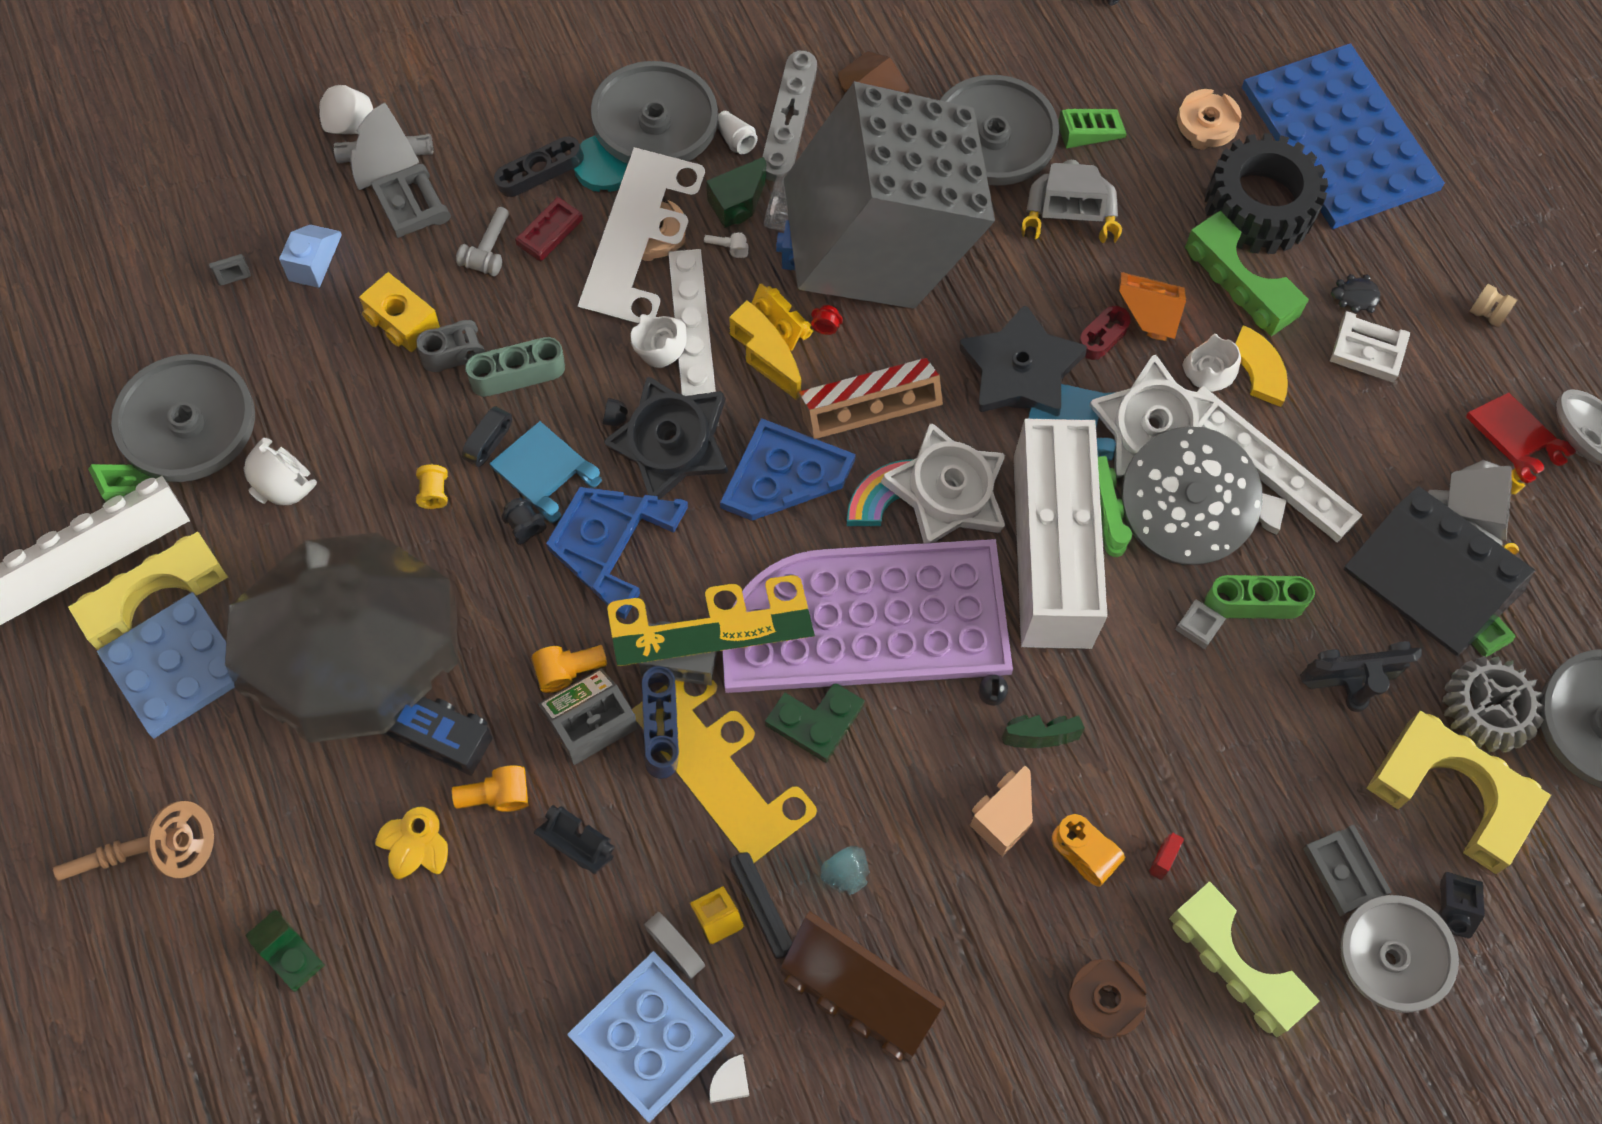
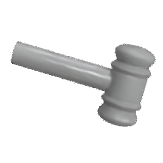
[456,207,509,276]

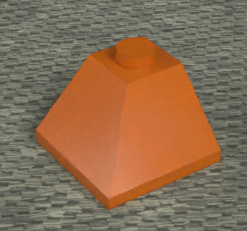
[1119,272,1186,341]

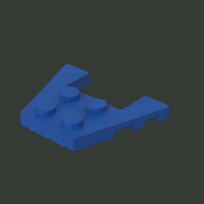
[546,487,688,619]

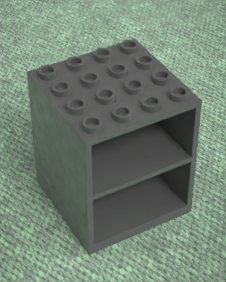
[783,81,995,309]

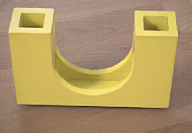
[1366,710,1551,874]

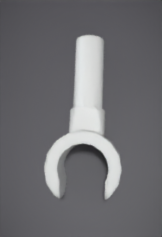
[704,232,748,258]

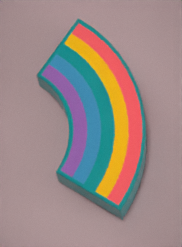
[847,459,914,526]

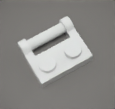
[1330,311,1410,383]

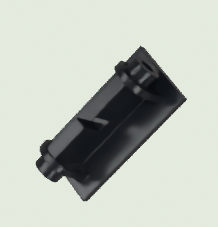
[534,805,615,875]

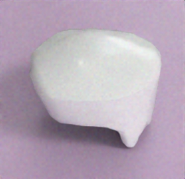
[319,85,373,135]
[630,314,687,368]
[1182,334,1241,392]

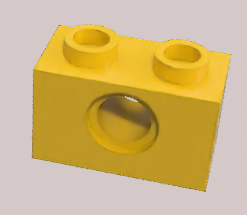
[359,272,440,353]

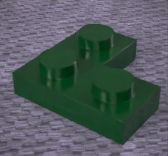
[765,684,865,763]

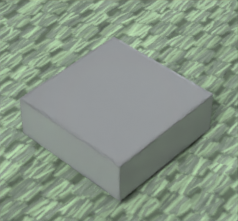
[1175,599,1226,649]

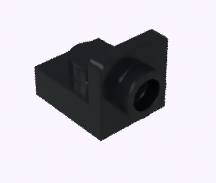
[1438,872,1485,939]

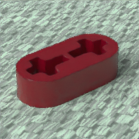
[1078,306,1131,360]

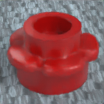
[811,305,843,335]

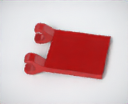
[1465,393,1576,483]

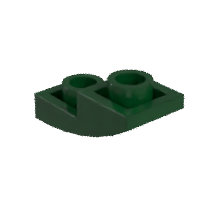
[1001,715,1085,748]

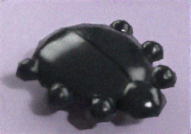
[1330,274,1381,313]

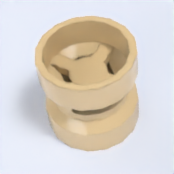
[1469,284,1517,328]

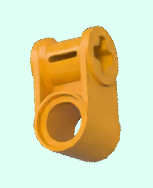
[1051,814,1125,887]

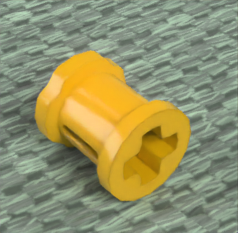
[416,464,448,509]

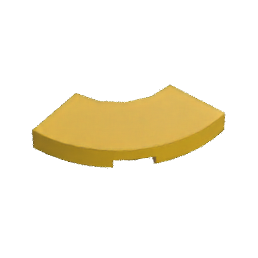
[1235,325,1288,407]

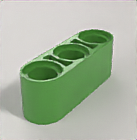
[1204,575,1315,619]

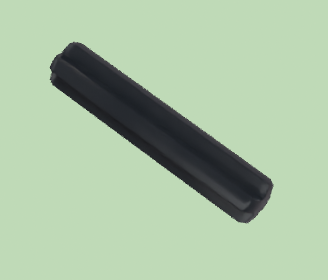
[729,852,792,959]

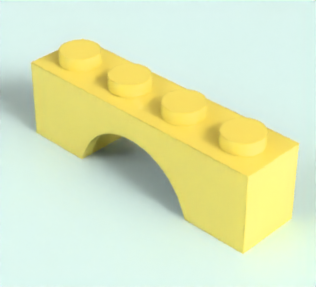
[68,532,228,650]

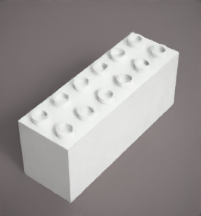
[1014,419,1107,649]

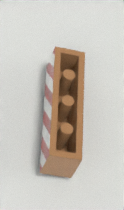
[799,358,943,439]

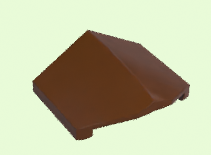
[837,51,910,93]

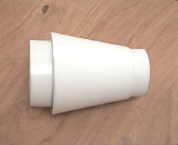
[717,111,758,154]

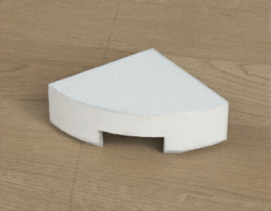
[1258,493,1286,534]
[710,1054,749,1103]

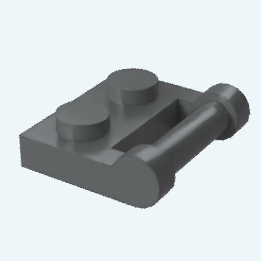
[371,164,451,238]

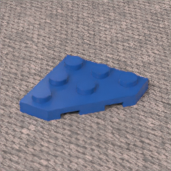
[720,418,856,521]

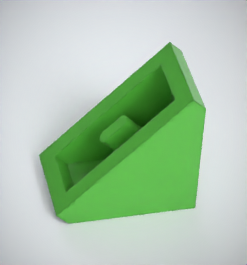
[88,464,152,502]

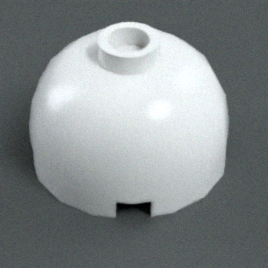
[244,438,317,505]

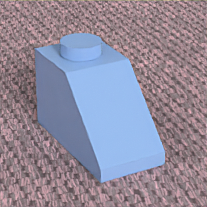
[279,225,342,288]

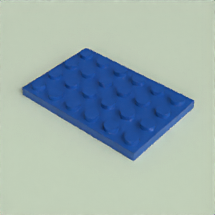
[1242,43,1445,229]

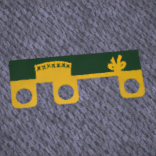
[607,575,815,666]

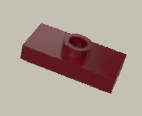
[515,196,583,262]

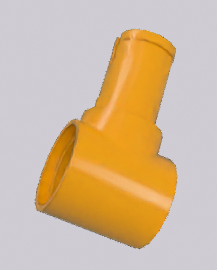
[531,645,607,693]
[452,766,528,812]

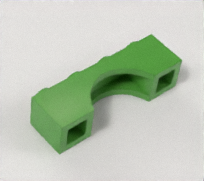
[1185,211,1309,337]

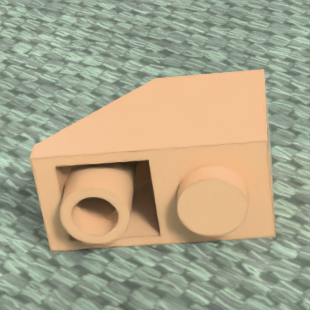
[970,766,1033,857]

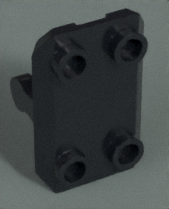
[1299,641,1422,712]

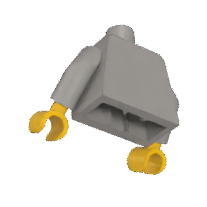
[1021,159,1122,243]
[1428,460,1525,555]

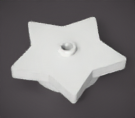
[1090,355,1220,478]
[881,424,1005,543]

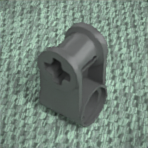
[417,320,485,372]

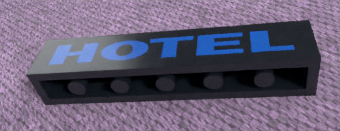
[272,638,493,776]

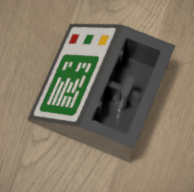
[538,668,638,765]

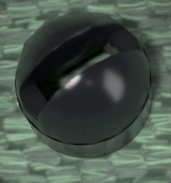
[602,398,628,426]
[978,674,1008,706]

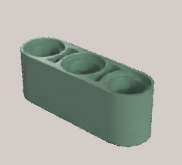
[466,337,565,397]

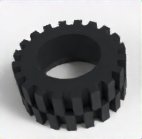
[1204,133,1328,254]

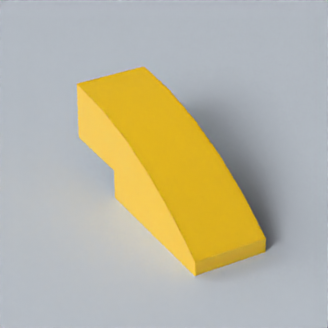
[729,300,801,400]

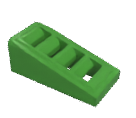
[1058,109,1126,148]

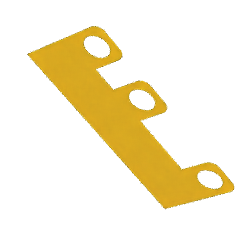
[632,680,817,863]

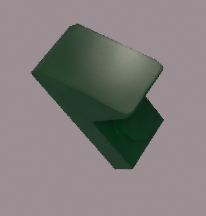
[245,909,325,992]

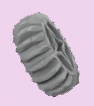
[1442,656,1544,753]

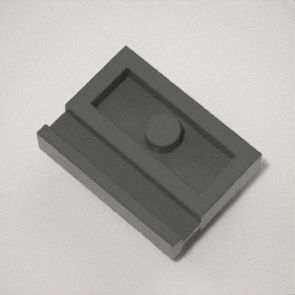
[1303,825,1392,916]

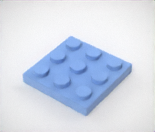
[567,951,734,1123]

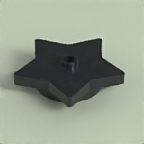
[960,306,1087,416]
[604,377,728,500]

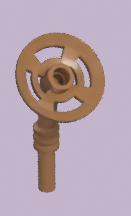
[53,801,214,881]

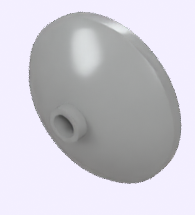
[1556,389,1602,466]
[1340,895,1459,1013]

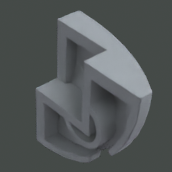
[350,102,419,190]

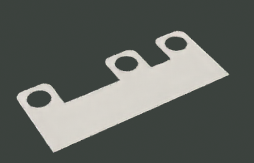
[578,147,705,323]

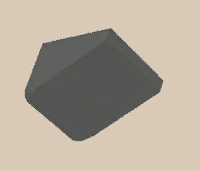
[209,254,251,286]

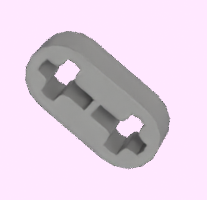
[643,912,705,979]

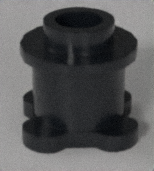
[501,498,547,545]

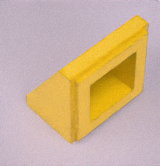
[690,886,744,944]

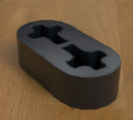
[462,406,512,467]

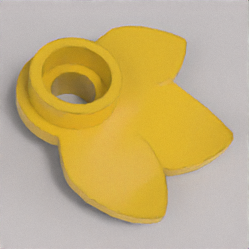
[375,807,448,879]

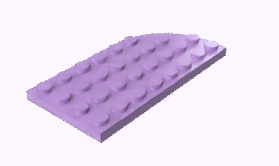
[723,539,1013,693]

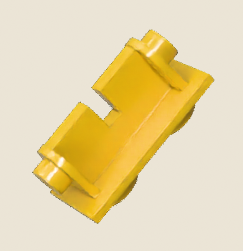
[751,283,813,351]

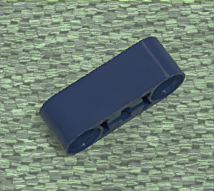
[642,666,679,779]

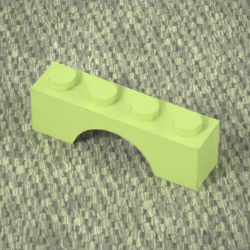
[1169,882,1319,1037]

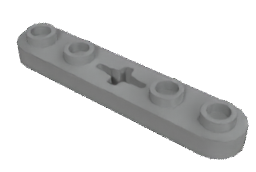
[762,51,817,182]

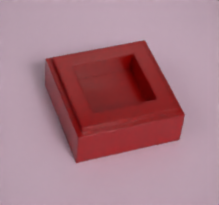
[1149,832,1184,880]

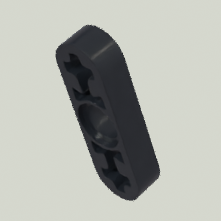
[494,136,584,197]

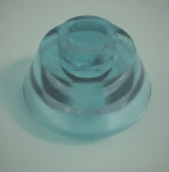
[820,845,870,895]

